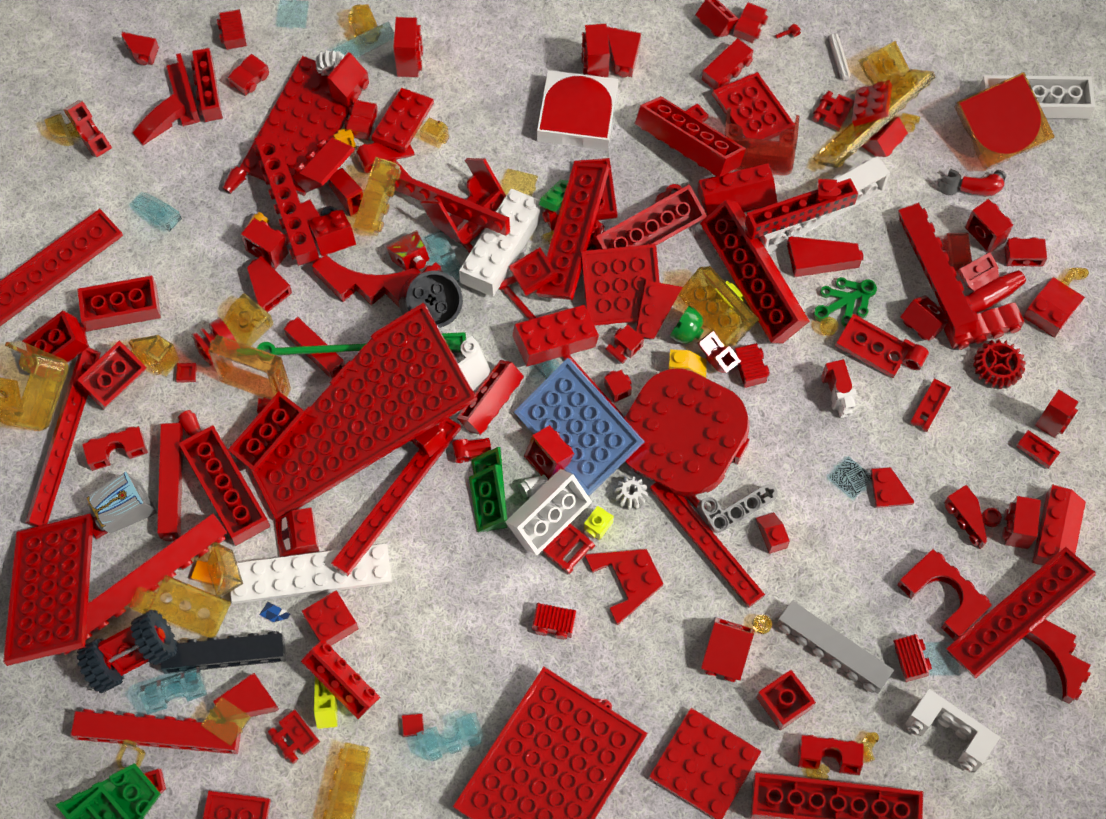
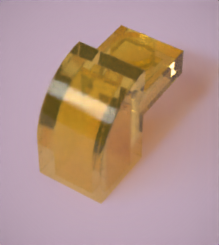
[44,113,80,146]

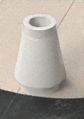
[519,475,548,498]

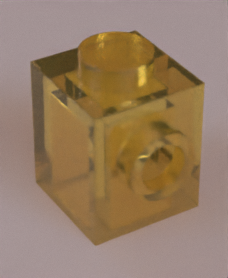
[420,117,449,148]

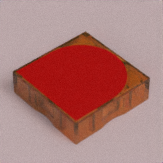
[954,72,1055,171]

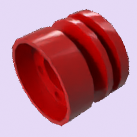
[191,317,240,368]

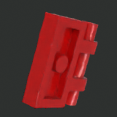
[812,91,854,131]
[268,709,320,764]

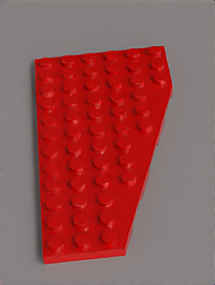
[251,303,478,520]

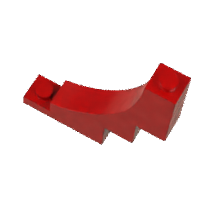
[312,255,442,308]

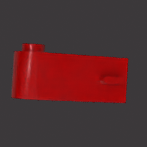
[356,143,415,173]

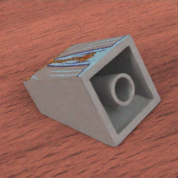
[86,471,158,534]

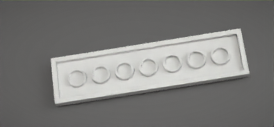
[228,544,392,604]

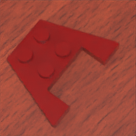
[585,549,664,625]

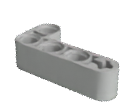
[697,484,777,533]

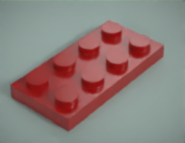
[372,87,434,153]

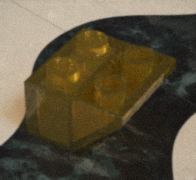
[129,335,180,377]

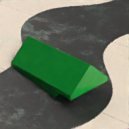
[469,447,508,533]

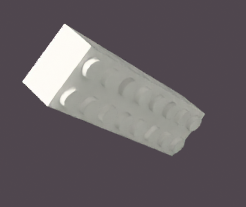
[759,156,890,253]

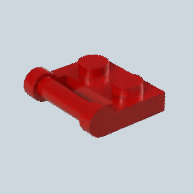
[543,523,595,575]

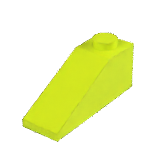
[314,676,338,729]

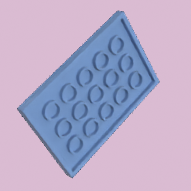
[514,358,645,496]

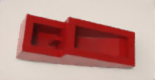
[133,94,186,145]

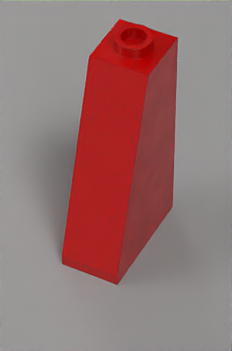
[787,236,864,277]

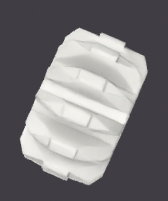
[316,50,344,76]
[615,476,648,510]

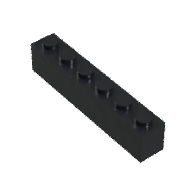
[161,631,286,674]

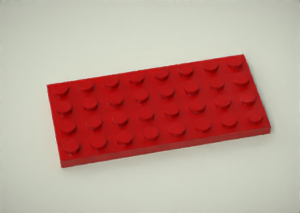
[239,56,363,196]
[3,513,94,666]

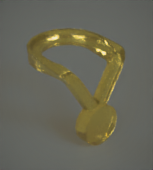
[117,740,146,770]

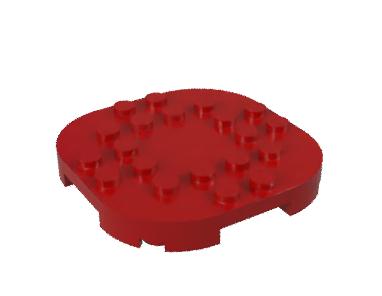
[624,368,750,497]

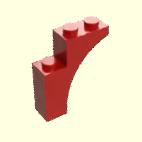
[1025,619,1091,704]

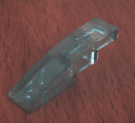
[331,21,394,58]

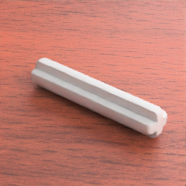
[829,33,850,81]

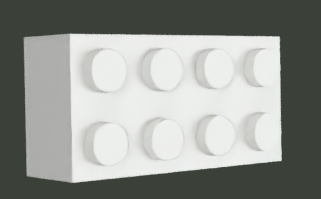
[505,469,592,555]

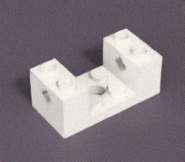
[904,689,1000,773]

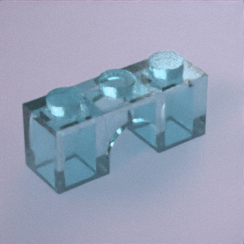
[140,667,207,715]
[417,712,484,761]

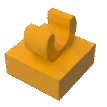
[334,129,356,148]

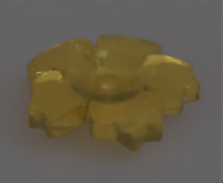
[805,764,830,780]

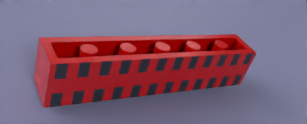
[745,178,858,239]

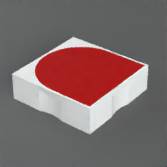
[537,70,619,151]

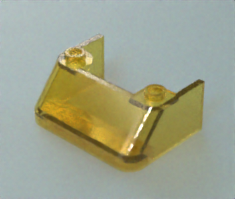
[0,341,69,431]

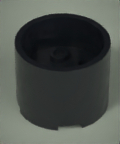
[399,271,463,328]

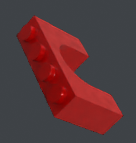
[897,549,992,641]

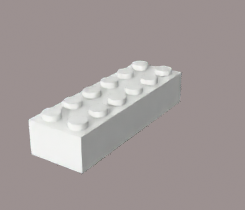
[980,75,1095,119]
[459,189,544,297]

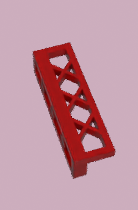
[166,53,200,126]

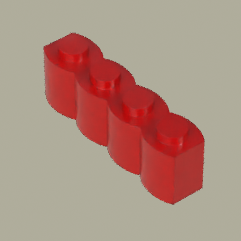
[944,303,1025,350]

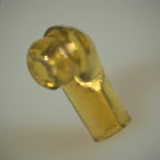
[1061,267,1089,286]
[861,732,879,763]

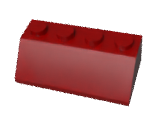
[697,163,778,216]
[228,391,306,472]
[1032,484,1086,566]

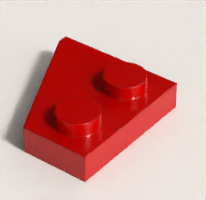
[870,467,914,508]

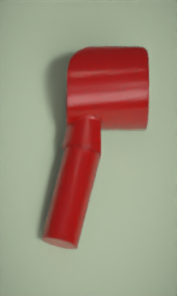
[775,24,801,39]

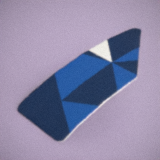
[259,601,291,622]

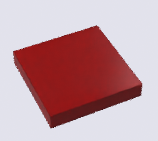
[508,247,558,296]

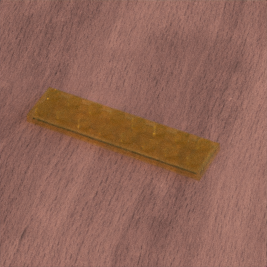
[813,69,936,168]

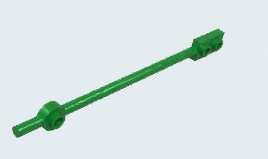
[237,332,466,362]

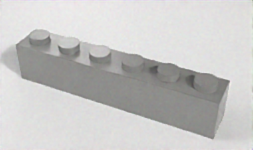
[777,600,894,694]

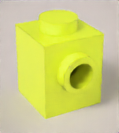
[584,506,614,540]

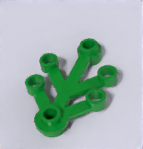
[814,277,877,327]

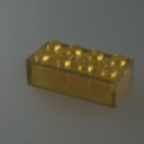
[678,266,759,346]

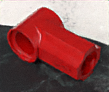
[452,438,492,463]

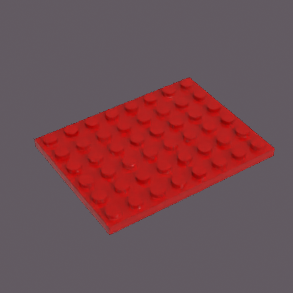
[453,666,648,819]

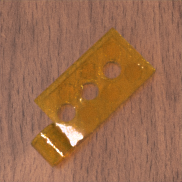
[129,575,231,638]

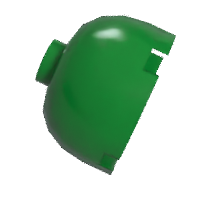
[669,305,704,343]

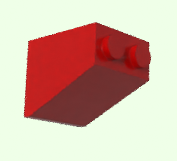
[701,617,755,682]

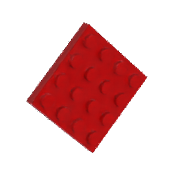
[581,244,660,326]
[649,708,762,819]

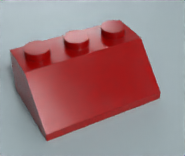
[292,137,355,193]

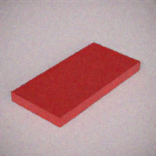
[574,158,618,220]

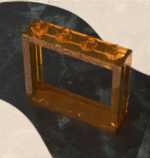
[208,335,291,399]

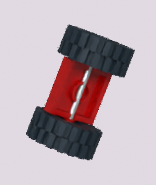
[76,609,177,693]

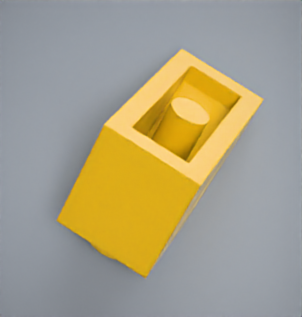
[668,349,707,378]

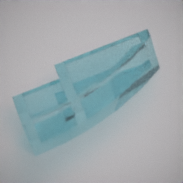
[129,192,182,232]
[425,231,461,283]

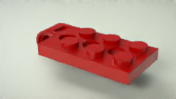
[835,314,929,378]

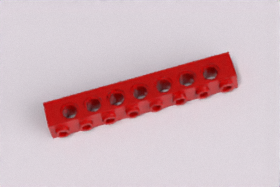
[253,131,320,266]

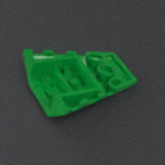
[56,763,161,819]

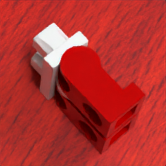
[821,359,857,418]

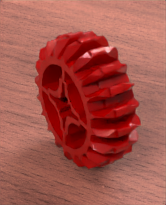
[973,339,1026,389]

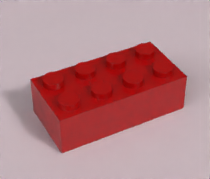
[77,275,161,332]
[512,305,599,367]

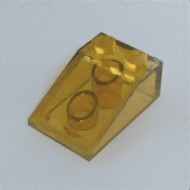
[858,41,919,105]

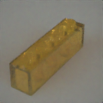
[353,157,401,236]
[323,742,371,819]

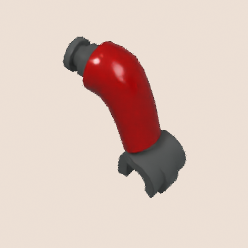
[938,169,1006,196]

